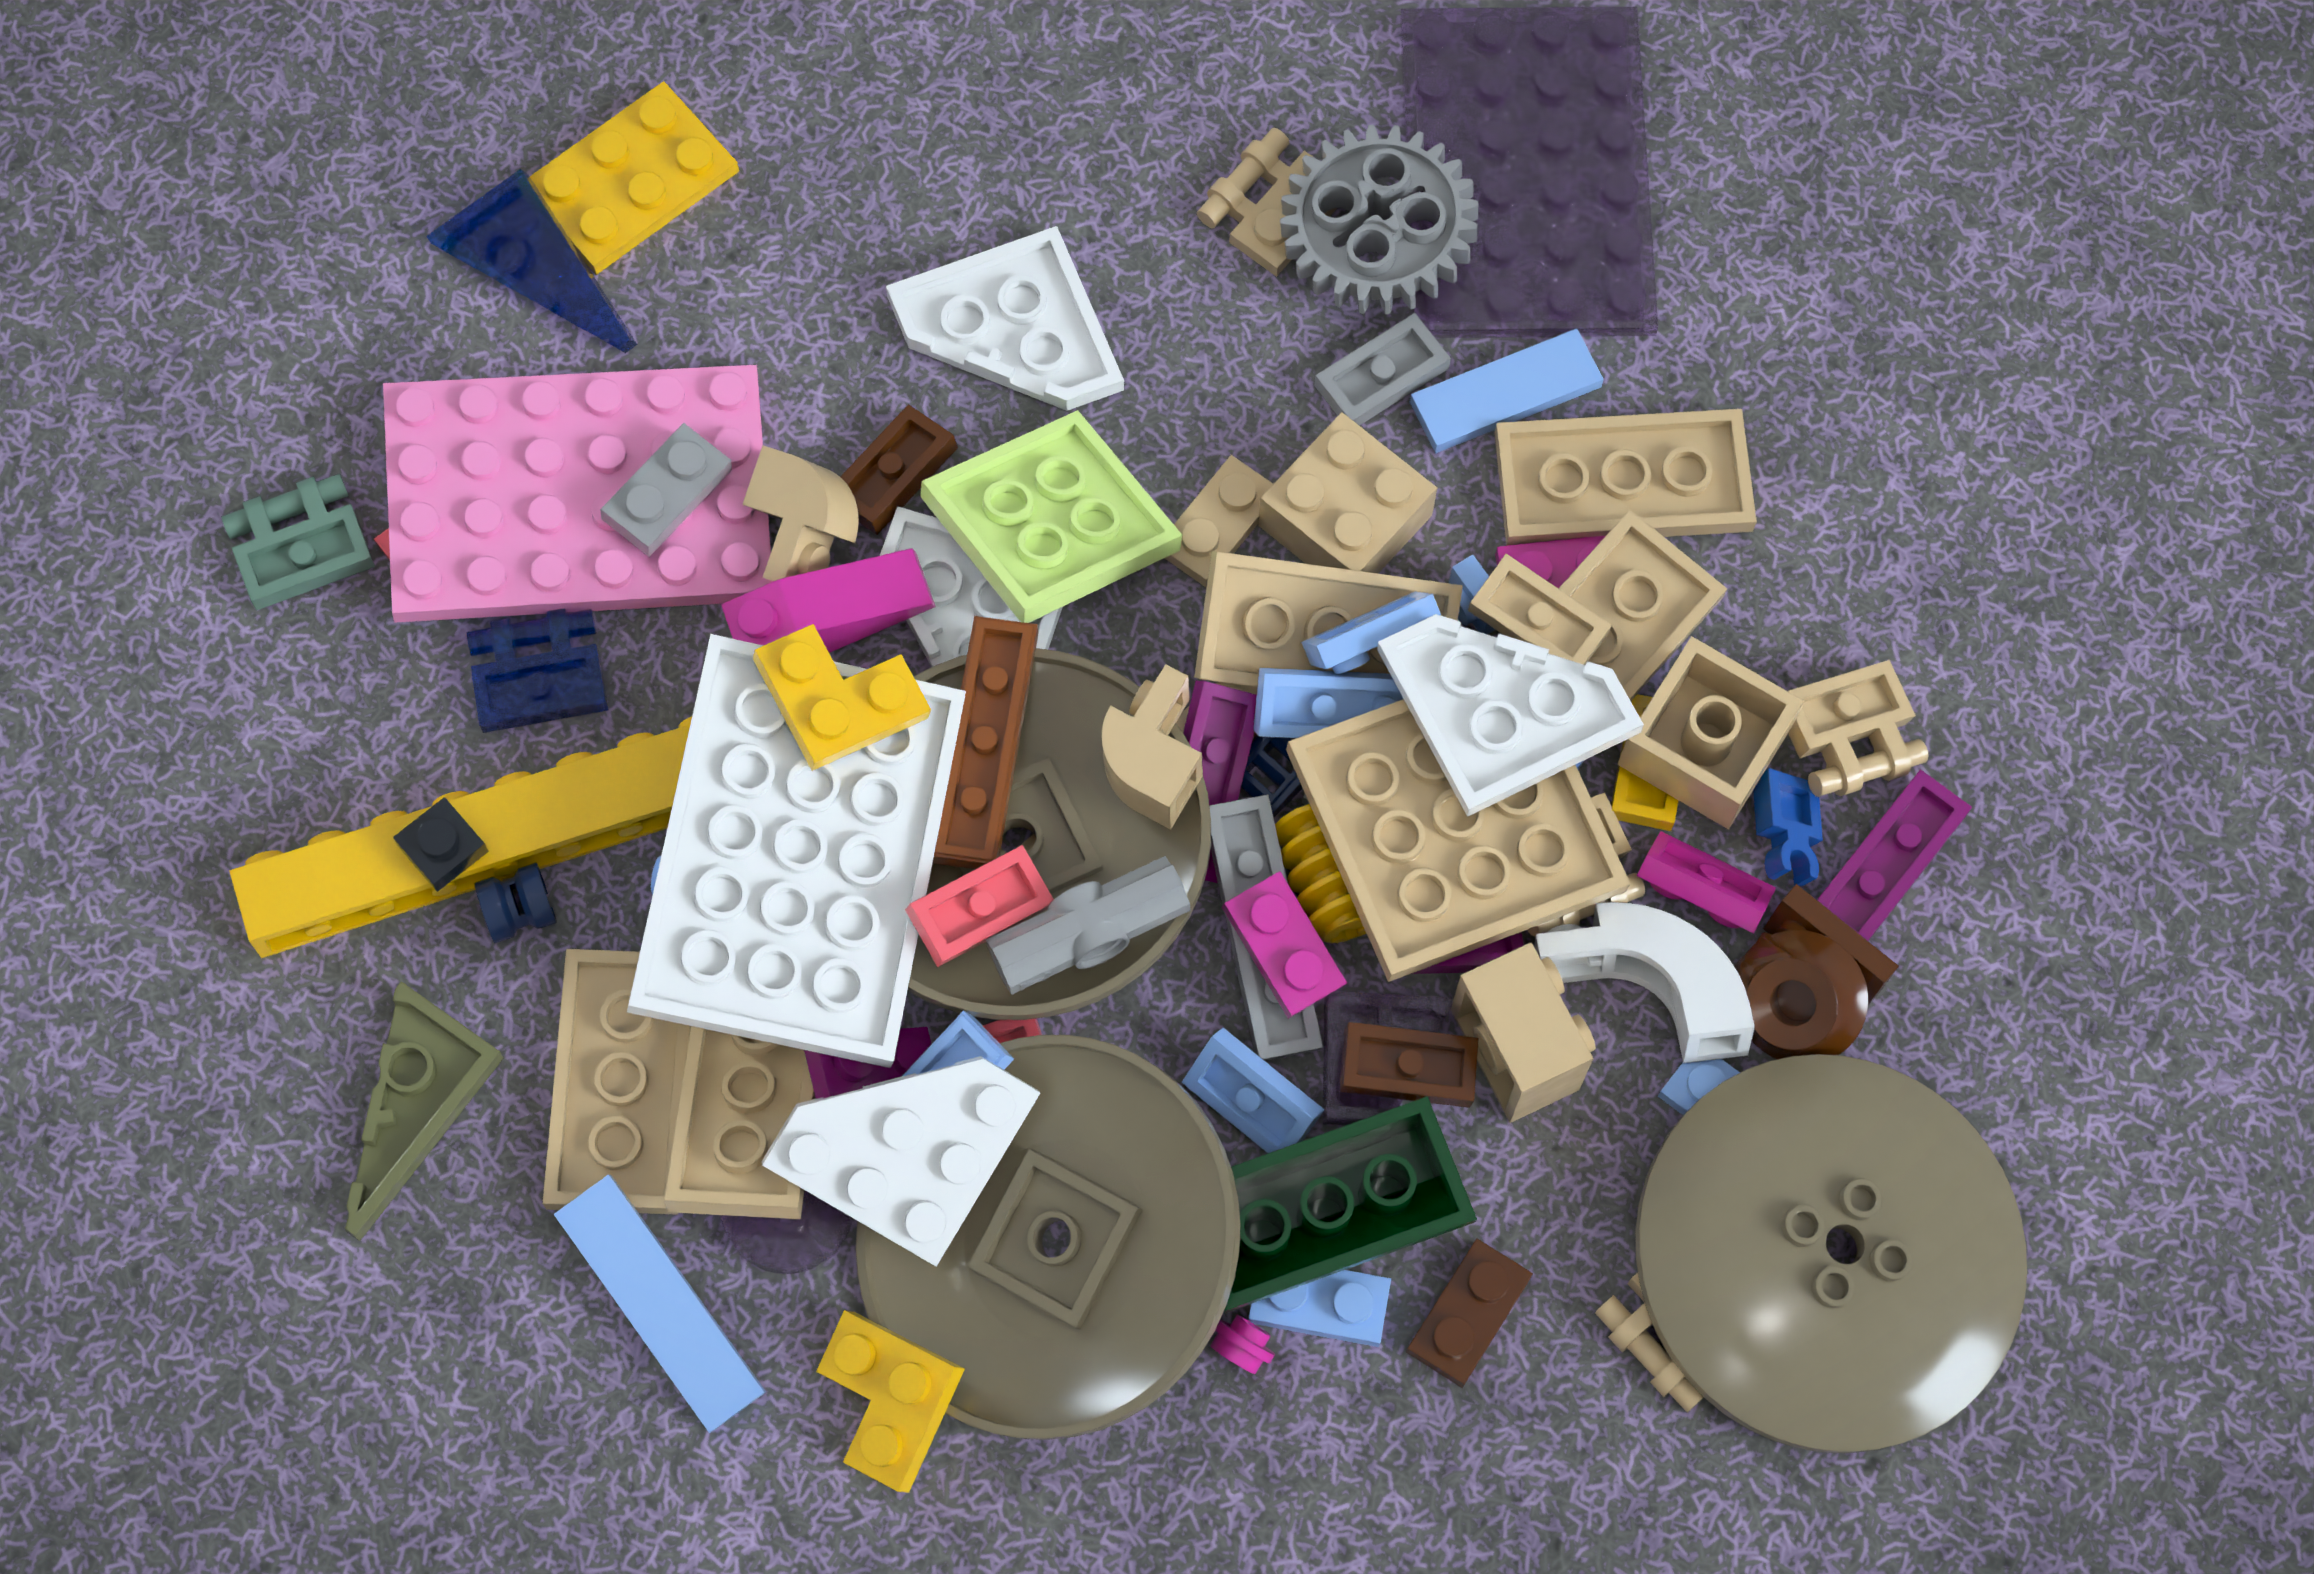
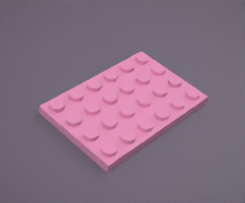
[383,365,773,623]

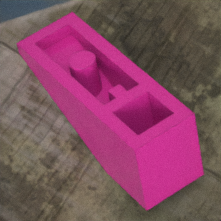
[721,548,936,653]

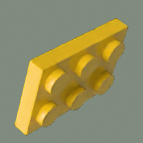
[520,81,739,275]

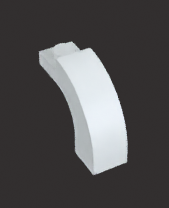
[1534,902,1755,1063]

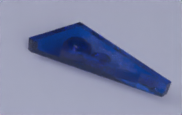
[427,169,638,353]

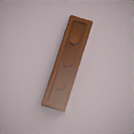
[932,616,1039,869]

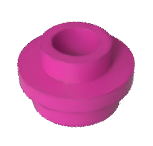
[1210,1315,1275,1374]

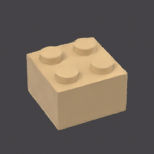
[1258,412,1437,574]
[1617,636,1804,830]
[1451,942,1596,1123]

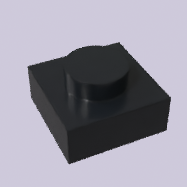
[393,797,489,892]

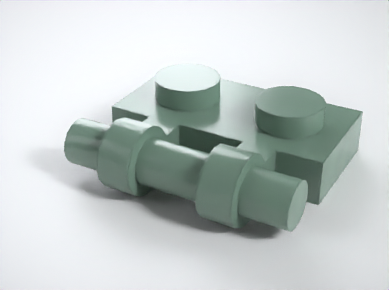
[221,473,375,611]

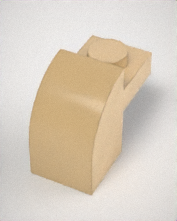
[742,445,859,581]
[1102,664,1203,830]

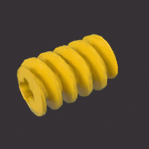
[1275,804,1367,943]

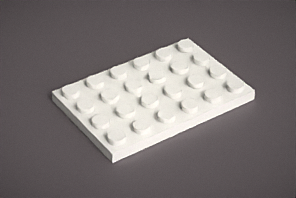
[627,634,966,1068]

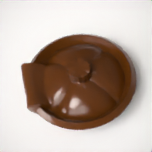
[1734,930,1868,1060]

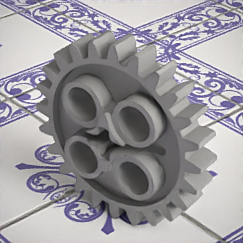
[1280,125,1478,314]

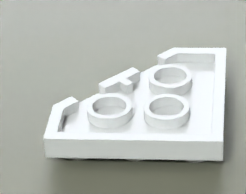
[886,226,1124,411]
[880,506,1063,667]
[1377,614,1644,817]
[762,1056,1040,1266]

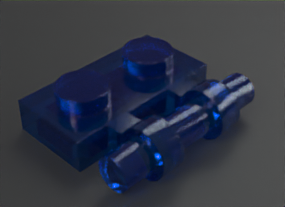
[467,608,609,733]

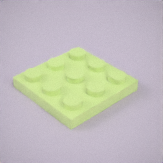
[921,410,1182,623]

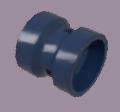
[474,862,557,944]

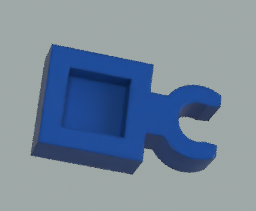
[1753,768,1823,887]

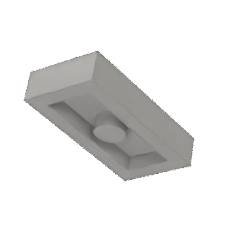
[1314,313,1451,426]
[600,423,732,557]

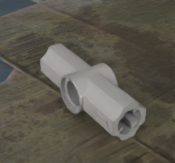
[986,856,1190,995]

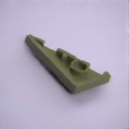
[345,982,504,1241]

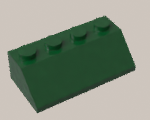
[1224,1096,1477,1314]

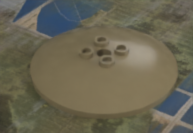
[907,648,1211,1020]
[856,1035,1240,1440]
[1635,1054,2027,1454]

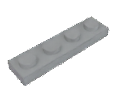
[1209,794,1323,1061]

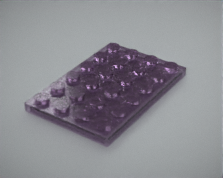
[1400,7,1658,338]

